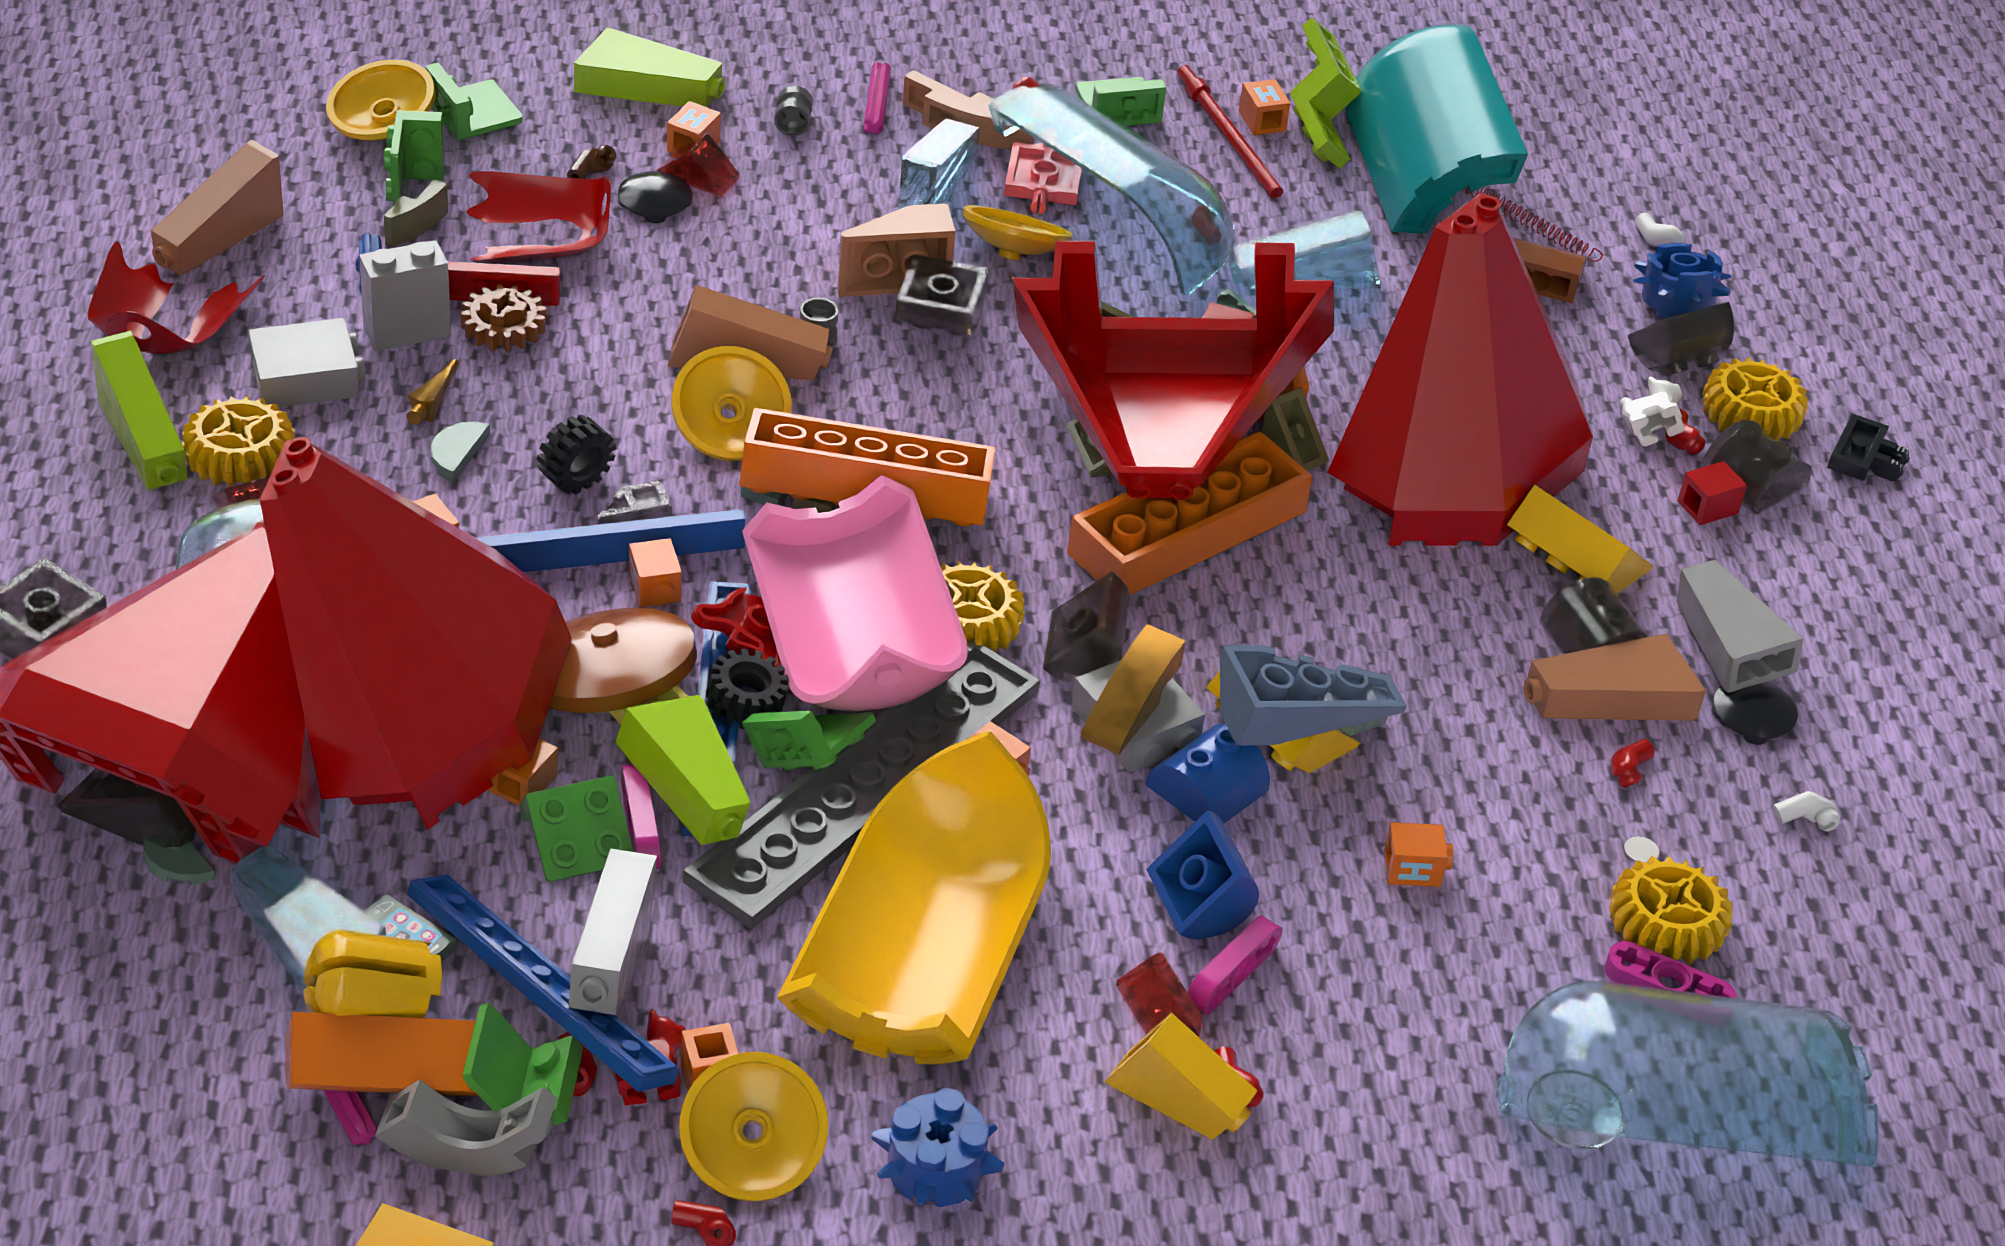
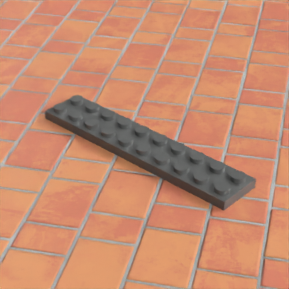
[683,639,1040,929]

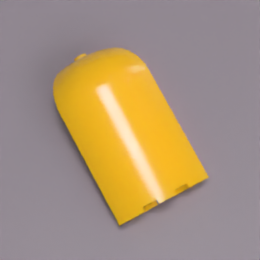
[777,730,1051,1064]

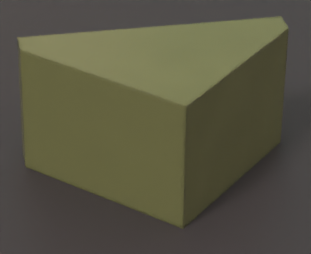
[1262,387,1329,471]

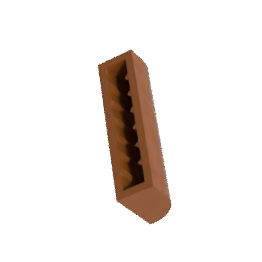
[1442,220,1587,304]

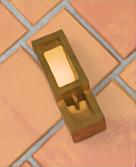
[1080,624,1185,755]

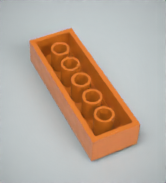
[739,408,995,527]
[1067,431,1313,601]

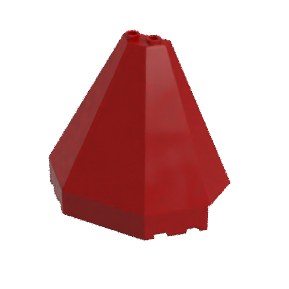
[1327,192,1593,546]
[1012,241,1334,500]
[259,437,572,829]
[0,522,321,870]

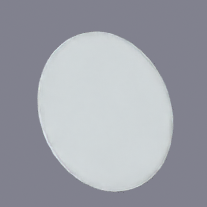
[1624,836,1659,862]

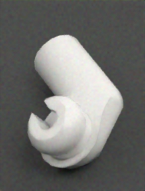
[1635,213,1685,248]
[1773,791,1840,831]

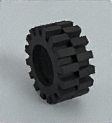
[537,415,616,495]
[705,649,789,729]

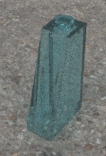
[898,118,979,210]
[1229,209,1381,296]
[232,844,386,995]

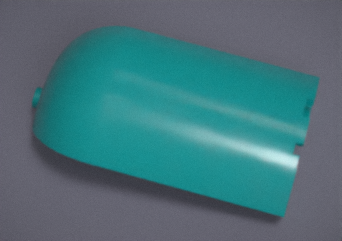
[1345,24,1528,234]

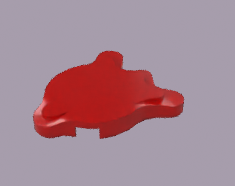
[691,587,781,667]

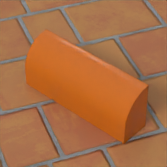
[286,1012,480,1097]

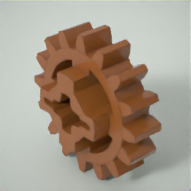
[461,284,546,352]

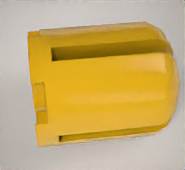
[303,929,442,1018]

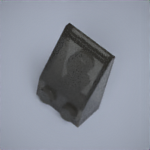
[58,768,197,848]

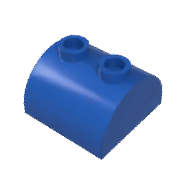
[1146,724,1270,824]
[1146,810,1259,940]

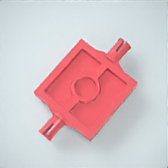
[1004,130,1085,215]

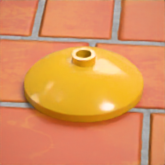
[326,60,436,141]
[962,205,1073,260]
[671,346,792,461]
[679,1052,828,1202]

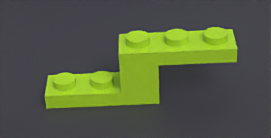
[1290,17,1362,168]

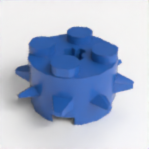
[1633,243,1732,320]
[871,1088,1004,1207]

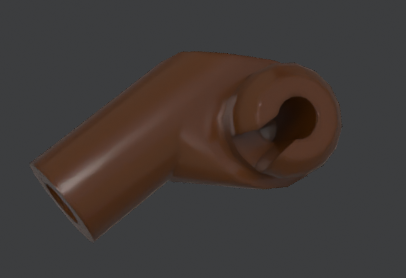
[567,145,617,179]

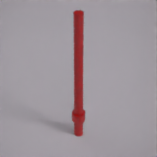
[1177,65,1283,198]

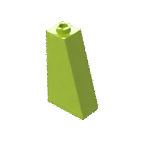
[574,27,725,108]
[91,331,187,491]
[615,695,751,845]

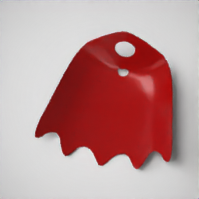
[467,171,611,262]
[87,241,265,354]

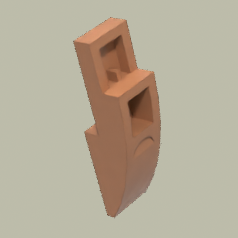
[903,70,1037,150]

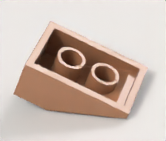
[837,203,956,297]

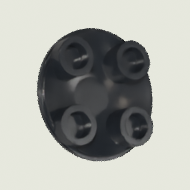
[618,171,692,224]
[1711,681,1798,745]

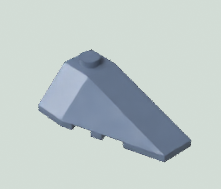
[1220,645,1407,745]

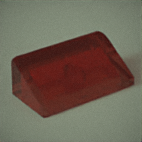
[1116,952,1202,1037]

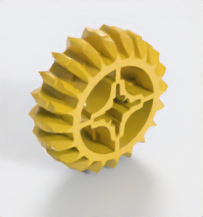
[1702,357,1808,445]
[182,395,295,488]
[941,560,1025,652]
[1609,855,1733,966]

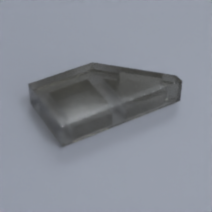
[597,480,672,525]

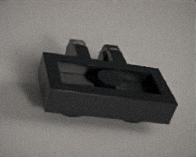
[1827,413,1910,481]

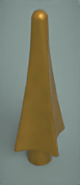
[407,359,459,425]

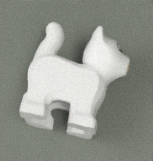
[1619,377,1684,447]

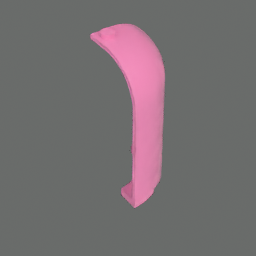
[742,475,968,711]

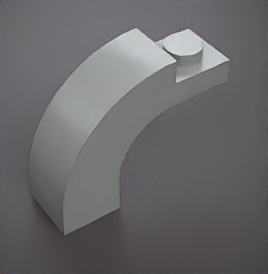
[375,1080,557,1176]

